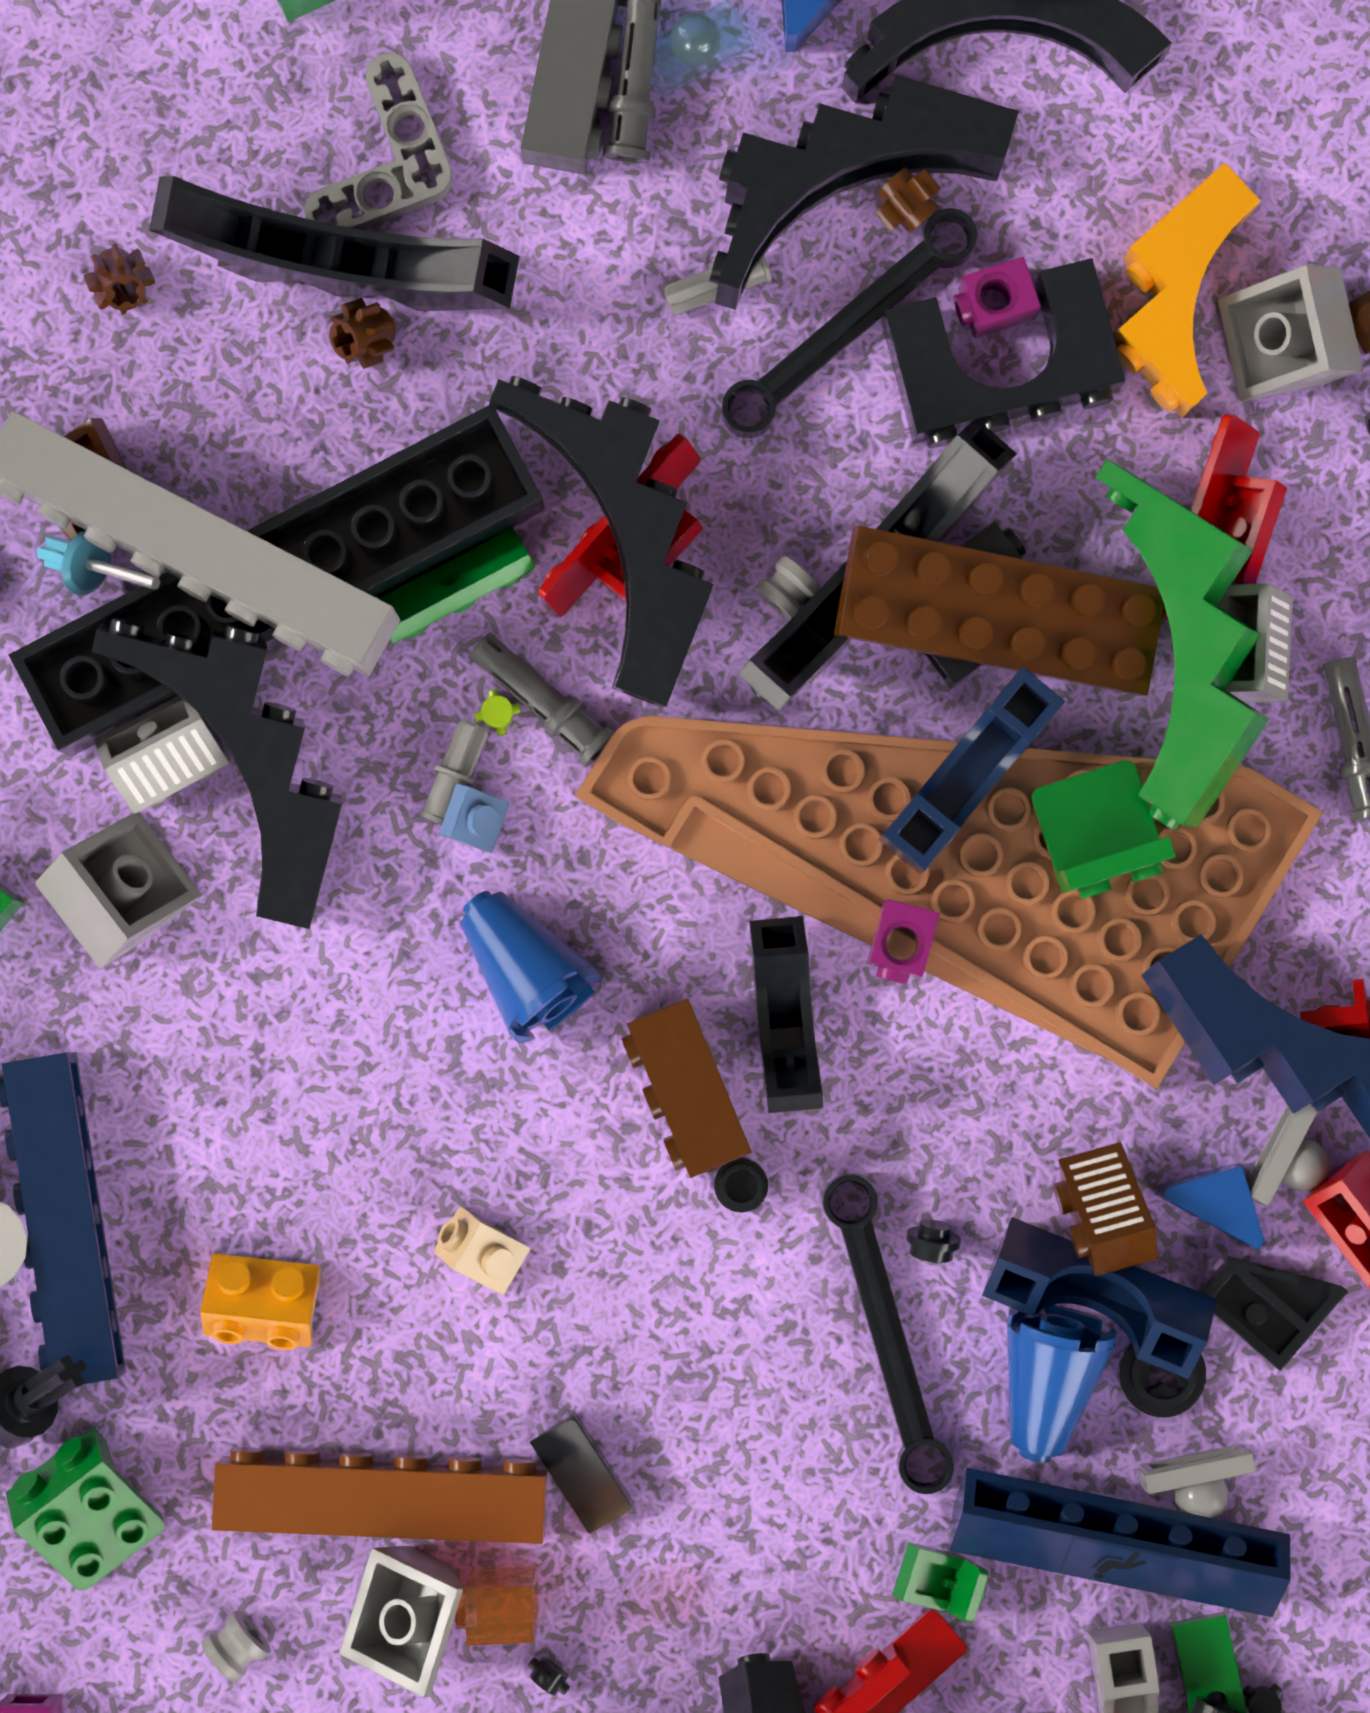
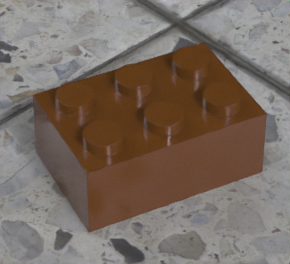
[621,998,752,1178]

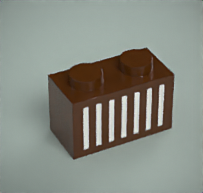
[1053,1142,1159,1277]

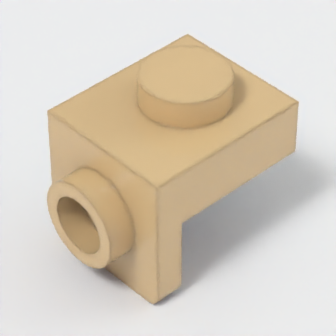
[434,1207,531,1295]

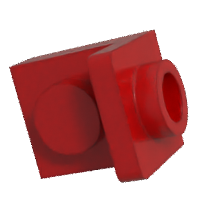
[1300,978,1370,1039]

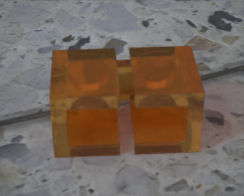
[455,1566,539,1646]

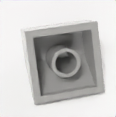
[1217,265,1364,402]
[35,812,202,968]
[339,1546,463,1698]

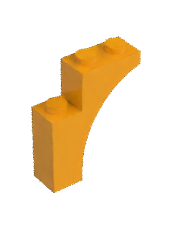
[1114,162,1261,418]

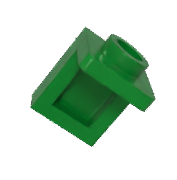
[892,1542,989,1623]

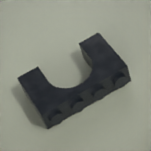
[881,258,1125,448]

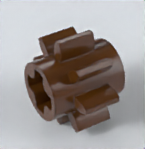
[874,167,941,234]
[84,243,155,315]
[329,298,396,369]

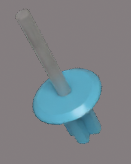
[37,530,160,595]

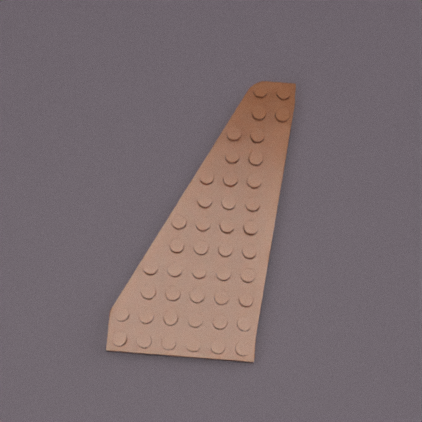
[575,716,1323,1089]

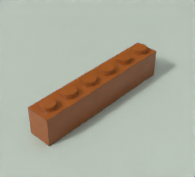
[212,1447,548,1544]

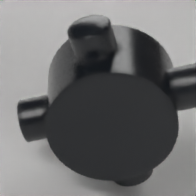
[528,1657,570,1696]
[1242,1683,1282,1713]

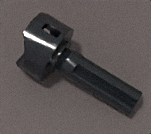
[0,1355,87,1449]

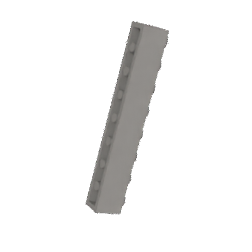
[0,411,400,677]

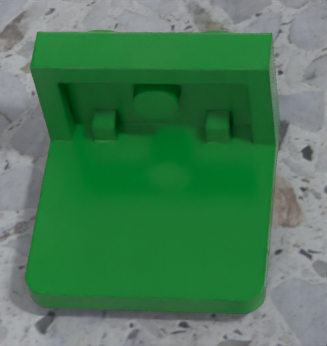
[1031,760,1176,899]
[5,1426,165,1590]

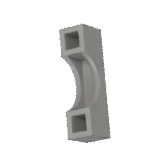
[1087,1623,1160,1713]

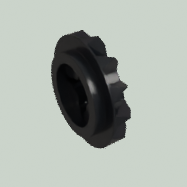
[1119,1341,1206,1418]

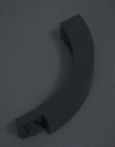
[842,0,1172,104]

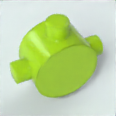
[474,689,521,736]

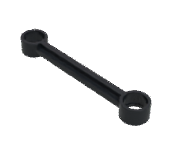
[722,208,977,438]
[822,1174,954,1494]

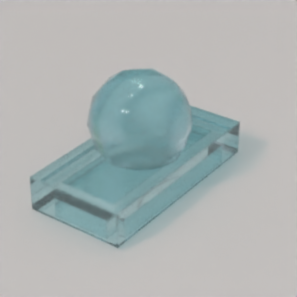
[651,0,754,99]

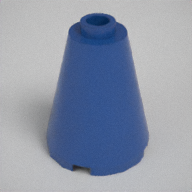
[460,891,603,1044]
[1007,1305,1117,1463]

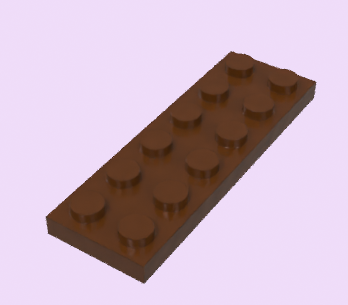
[834,526,1164,696]

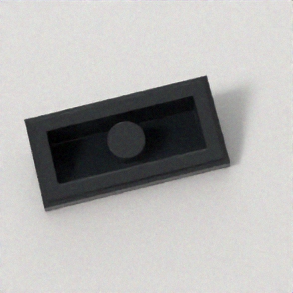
[530,1412,634,1534]

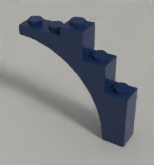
[1141,934,1370,1138]

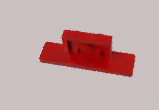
[1162,414,1287,621]
[537,433,704,617]
[813,1608,967,1713]

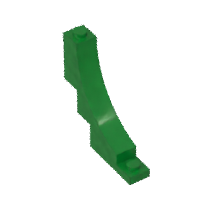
[1095,459,1270,830]

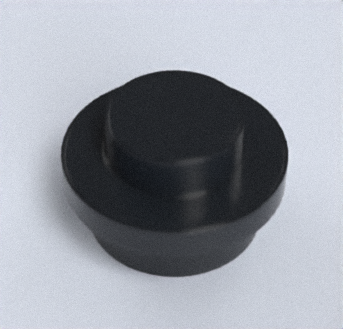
[714,1158,768,1213]
[906,1219,961,1263]

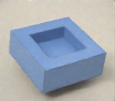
[439,783,509,853]

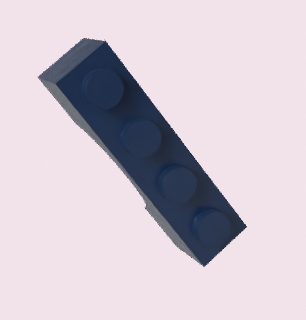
[878,667,1066,874]
[982,1217,1217,1379]

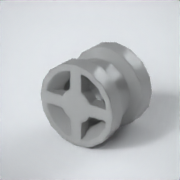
[754,555,821,621]
[201,1610,271,1683]

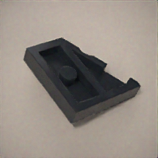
[1198,1256,1348,1371]

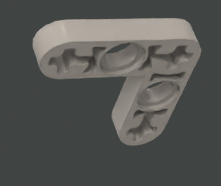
[304,52,453,230]

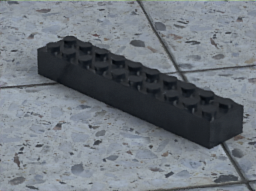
[8,406,545,757]

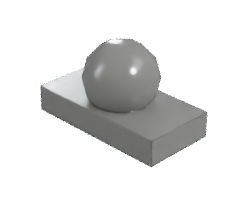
[1247,1104,1330,1206]
[1137,1444,1257,1519]

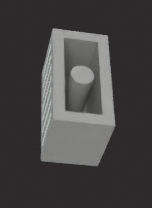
[1217,583,1293,703]
[94,695,230,814]

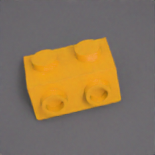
[200,1253,321,1350]

